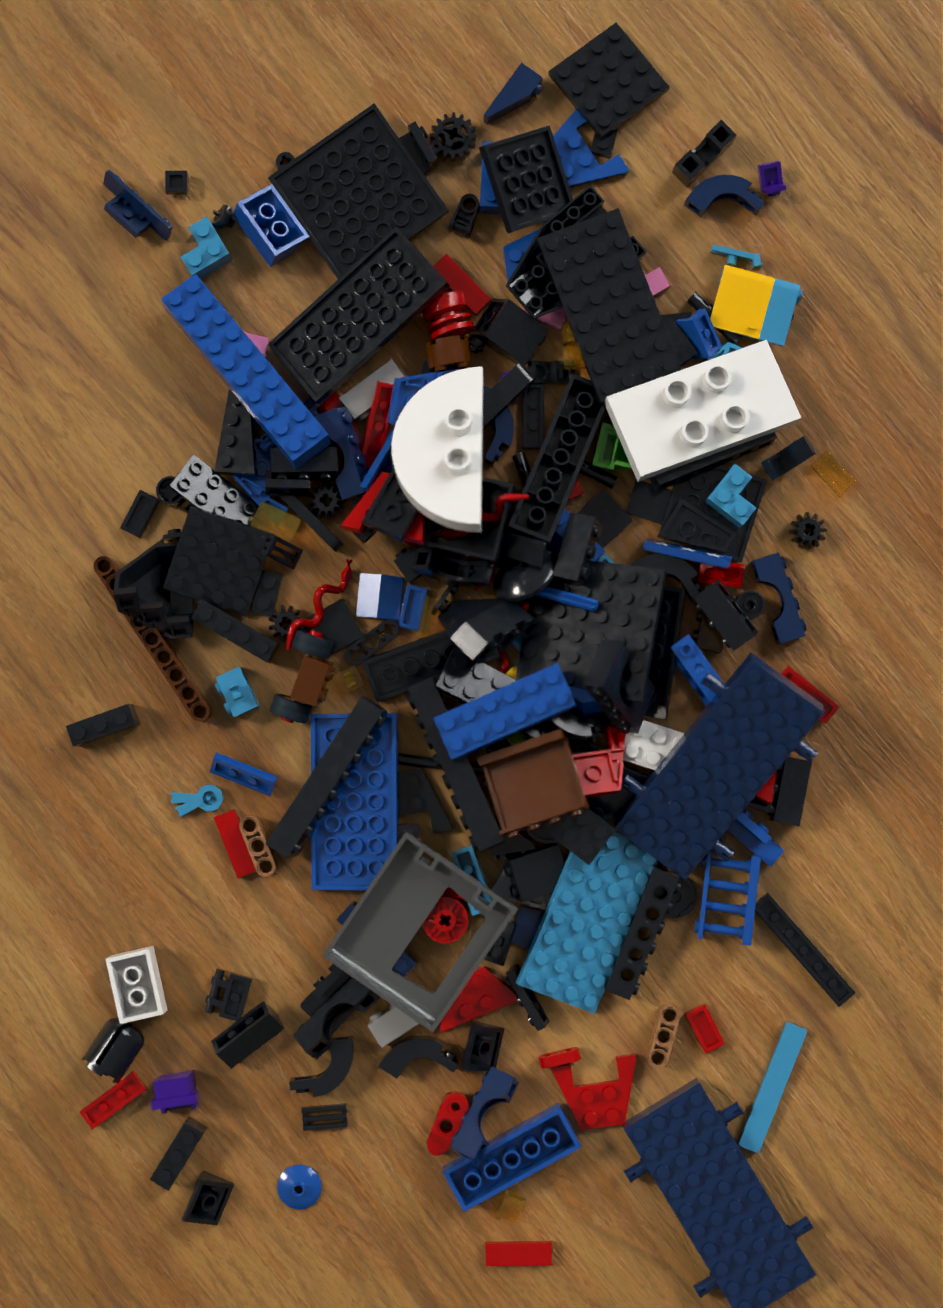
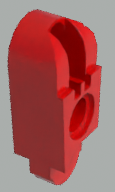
[426,1091,469,1156]

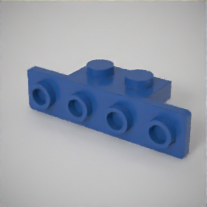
[727,809,784,866]

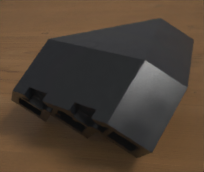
[113,539,194,639]
[438,598,541,664]

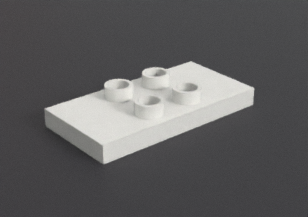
[604,340,801,482]

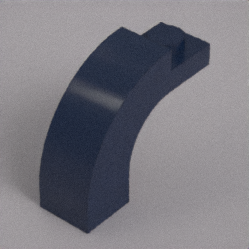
[684,175,764,217]
[483,386,514,465]

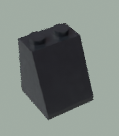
[470,298,548,366]

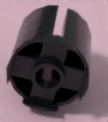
[82,1018,145,1083]

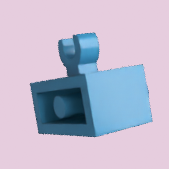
[215,666,260,717]

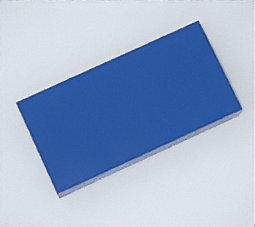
[398,584,429,631]

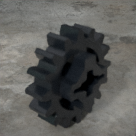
[430,112,477,162]

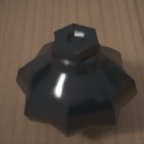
[212,205,236,229]

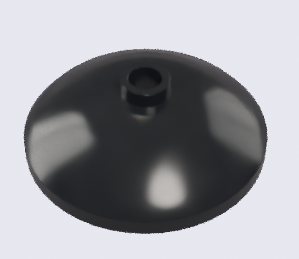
[493,558,555,602]

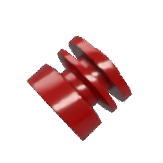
[422,291,475,343]
[423,895,468,943]

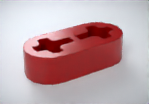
[538,1047,581,1069]

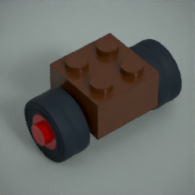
[270,630,336,723]

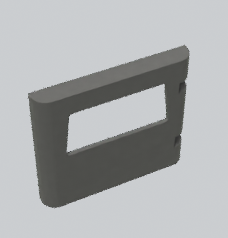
[322,832,518,1033]

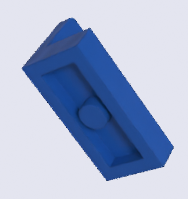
[675,309,722,359]

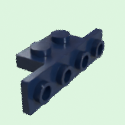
[103,170,172,240]

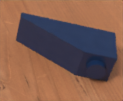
[484,62,543,124]

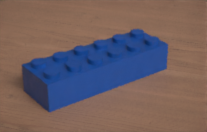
[434,663,577,761]
[442,1102,581,1212]

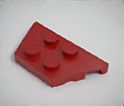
[440,966,518,1032]

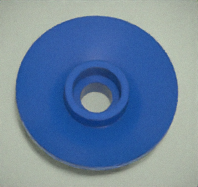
[277,1164,322,1209]

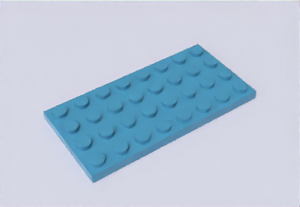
[515,832,658,1014]

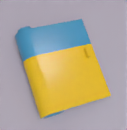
[710,264,803,346]

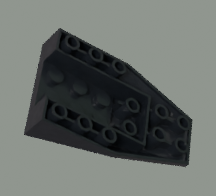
[506,185,647,319]

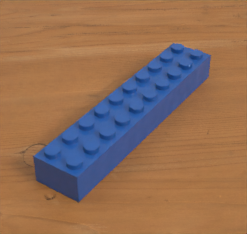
[161,274,331,469]

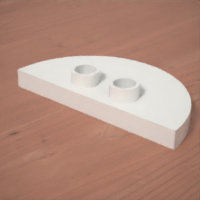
[392,367,484,532]

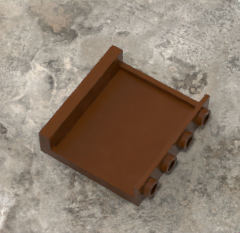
[477,729,589,838]

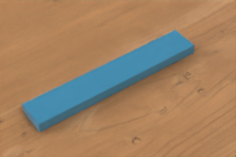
[737,1021,808,1154]

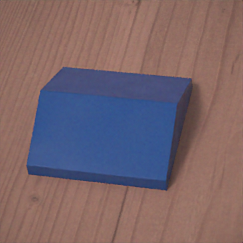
[356,573,404,621]
[568,686,606,718]

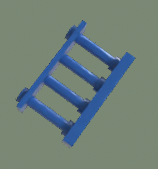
[670,634,723,706]
[694,851,761,946]

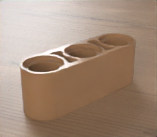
[239,815,278,877]
[646,1003,680,1069]

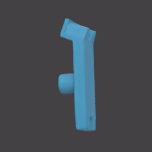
[711,245,763,269]

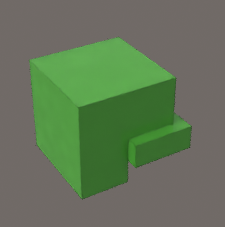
[592,423,632,473]

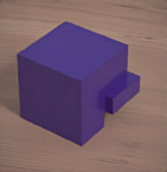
[151,1070,200,1114]

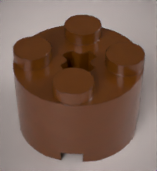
[425,335,472,372]

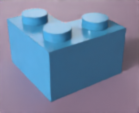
[181,217,232,279]
[705,464,756,528]

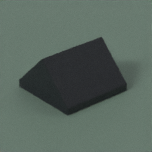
[462,1020,505,1071]
[181,1170,234,1225]

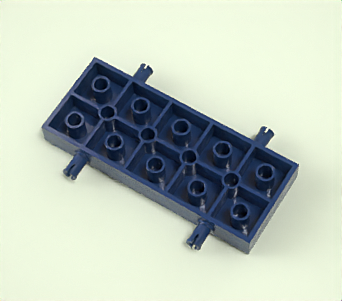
[614,652,825,880]
[622,1078,816,1308]

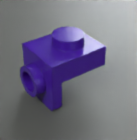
[757,160,787,196]

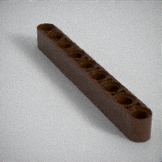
[94,556,212,722]

